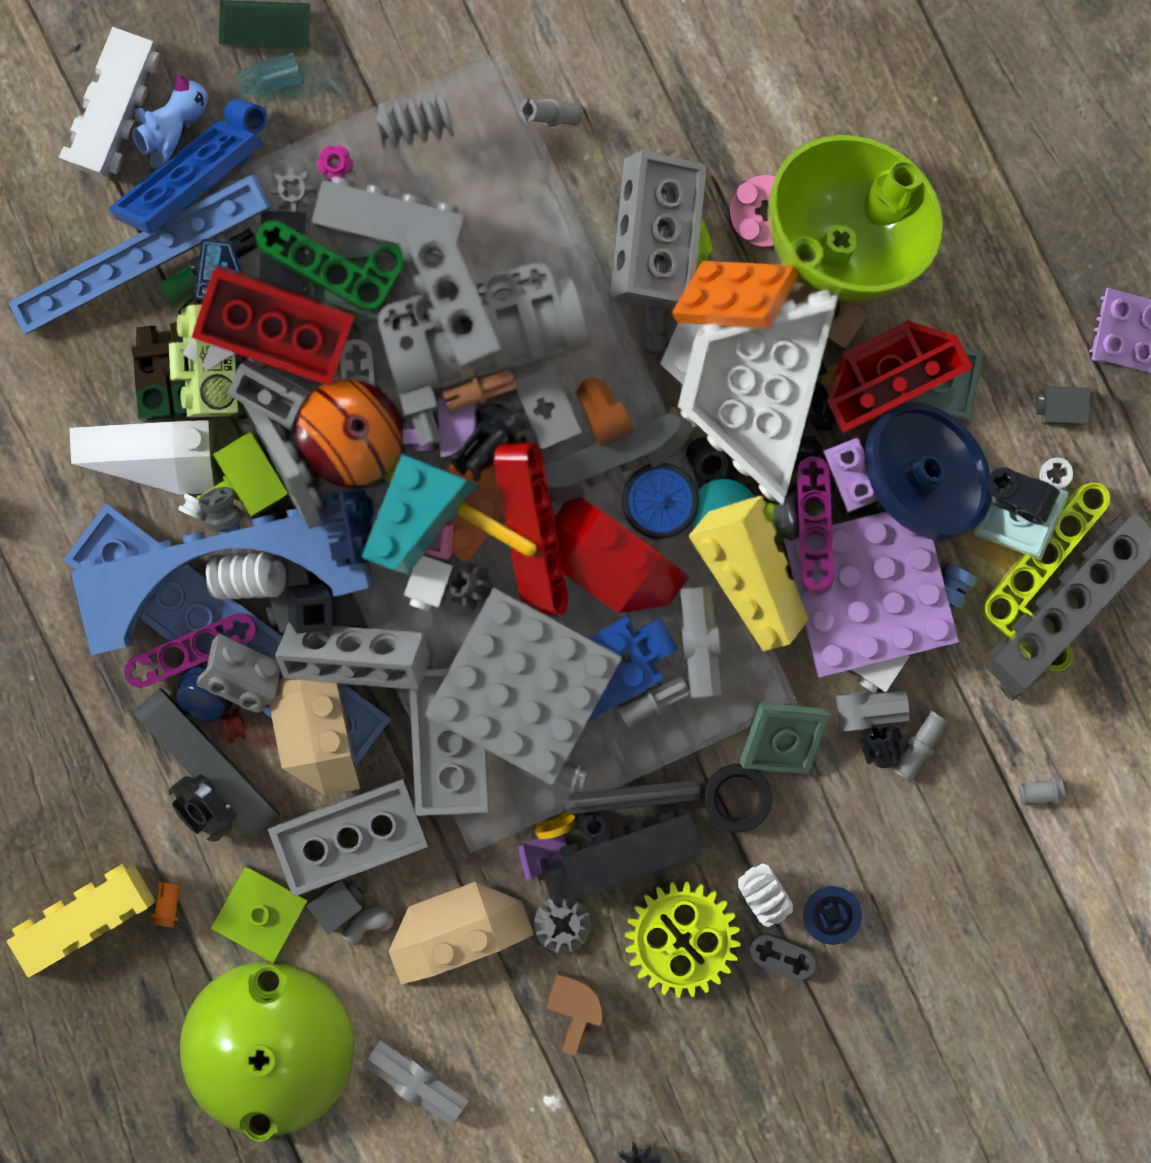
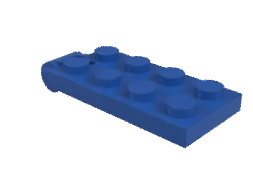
[109,98,267,235]
[587,615,678,722]

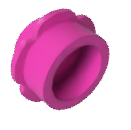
[317,145,353,180]

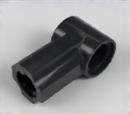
[686,437,749,489]

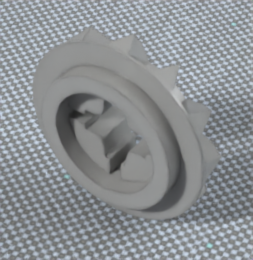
[534,899,591,953]

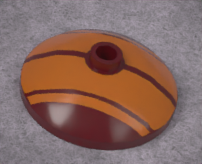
[296,379,403,487]

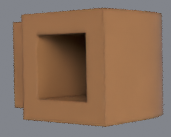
[546,971,602,1056]

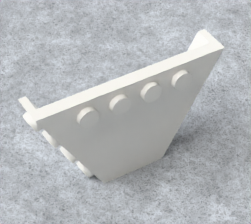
[678,290,839,506]

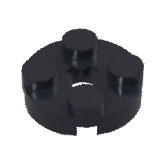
[169,774,236,842]

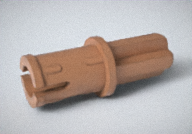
[442,369,516,414]

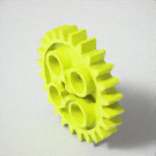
[624,881,741,998]

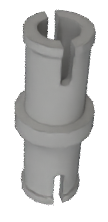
[519,98,584,127]
[893,710,950,782]

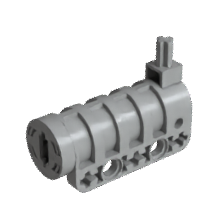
[378,263,591,447]

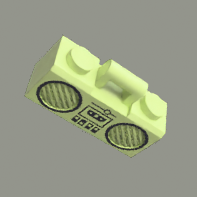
[169,305,238,417]

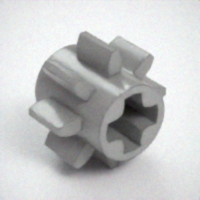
[270,166,316,212]

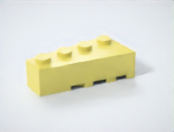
[689,495,809,651]
[7,864,156,978]

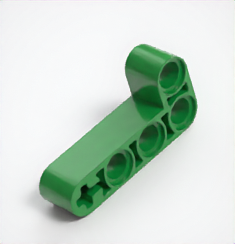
[256,221,403,312]

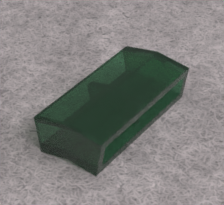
[219,0,311,48]

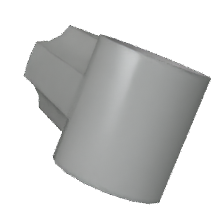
[836,690,909,731]

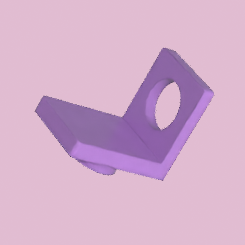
[516,834,566,881]

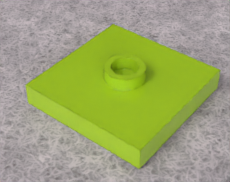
[211,865,309,963]

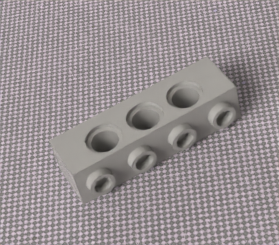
[399,213,502,371]
[275,623,431,690]

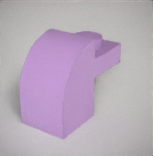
[403,398,476,458]

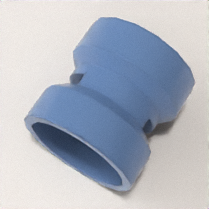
[942,562,978,610]

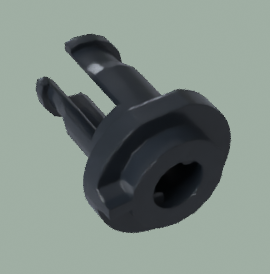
[450,403,527,482]

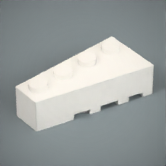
[59,27,160,181]

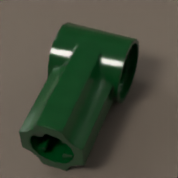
[159,266,203,311]

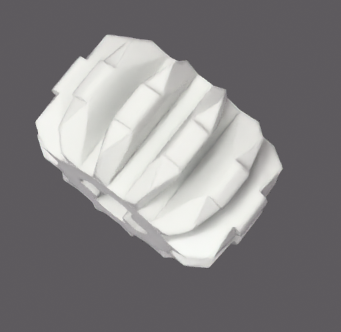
[738,863,793,927]

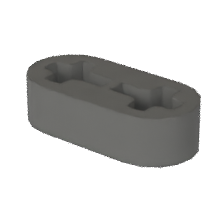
[749,933,816,981]

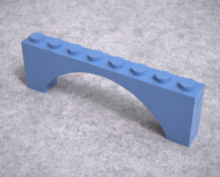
[70,498,375,656]

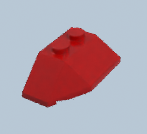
[827,320,973,433]
[554,497,690,614]

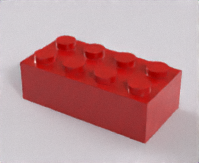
[191,265,357,386]

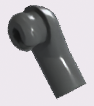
[773,489,799,541]

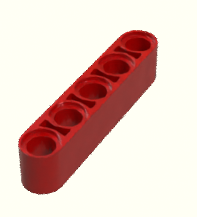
[494,442,568,616]

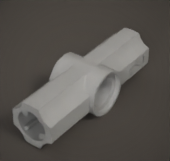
[680,586,722,698]
[363,1039,469,1126]

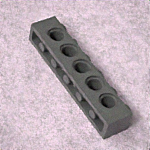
[984,512,1151,696]

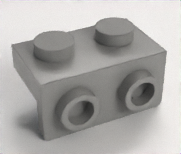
[196,634,281,713]

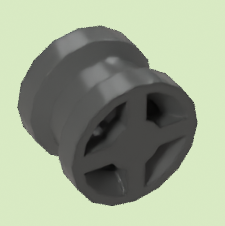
[198,487,242,531]

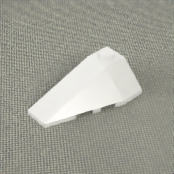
[70,420,216,495]

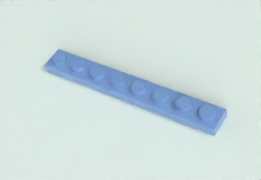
[8,175,272,334]

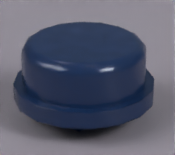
[176,668,233,722]
[803,886,862,945]

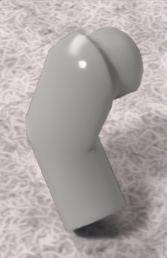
[341,906,394,946]

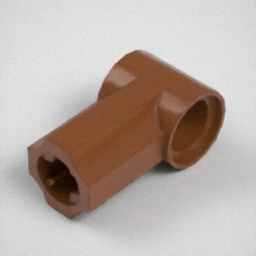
[575,376,634,447]

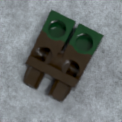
[132,322,189,422]

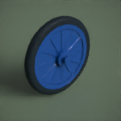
[622,462,699,539]

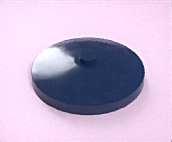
[865,403,991,541]

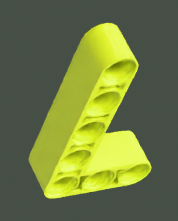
[982,483,1110,671]

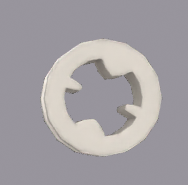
[1039,457,1073,490]
[178,493,207,522]

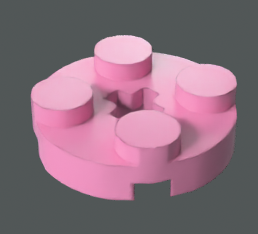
[729,175,775,248]

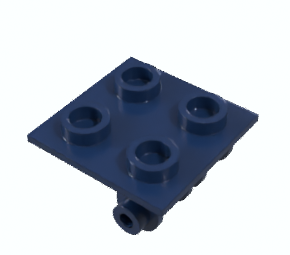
[322,490,374,568]

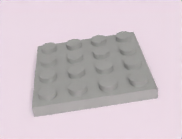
[425,587,622,785]

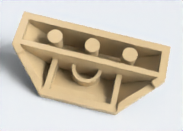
[269,677,361,796]
[388,881,534,985]

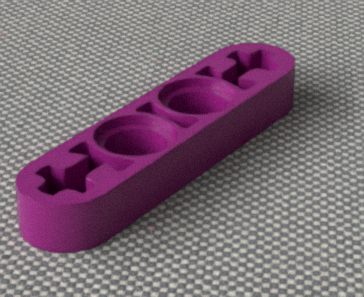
[797,456,834,595]
[124,613,257,688]

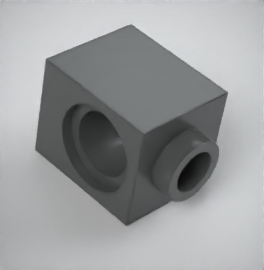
[1035,386,1090,425]
[306,878,365,935]

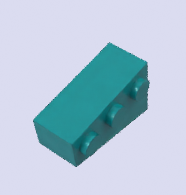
[362,455,480,574]

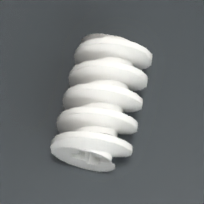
[206,552,286,600]

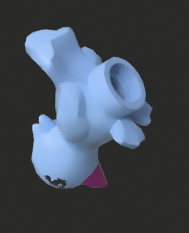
[132,75,208,169]

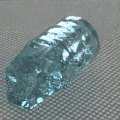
[236,52,304,97]

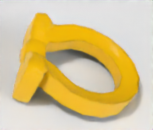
[535,810,577,840]

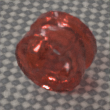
[221,708,247,743]

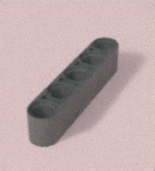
[134,688,280,839]

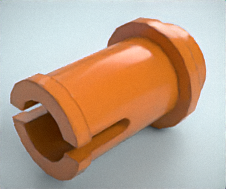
[150,882,181,928]

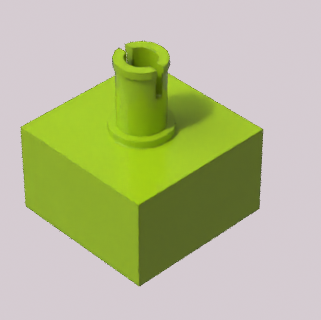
[196,432,289,519]

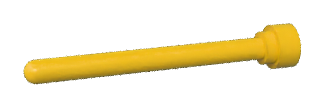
[383,456,536,556]

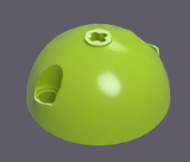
[767,135,943,302]
[180,961,355,1142]

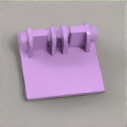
[1089,288,1151,373]

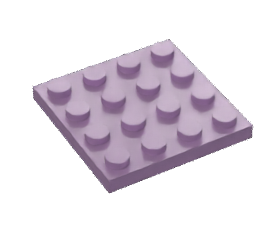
[783,512,959,677]

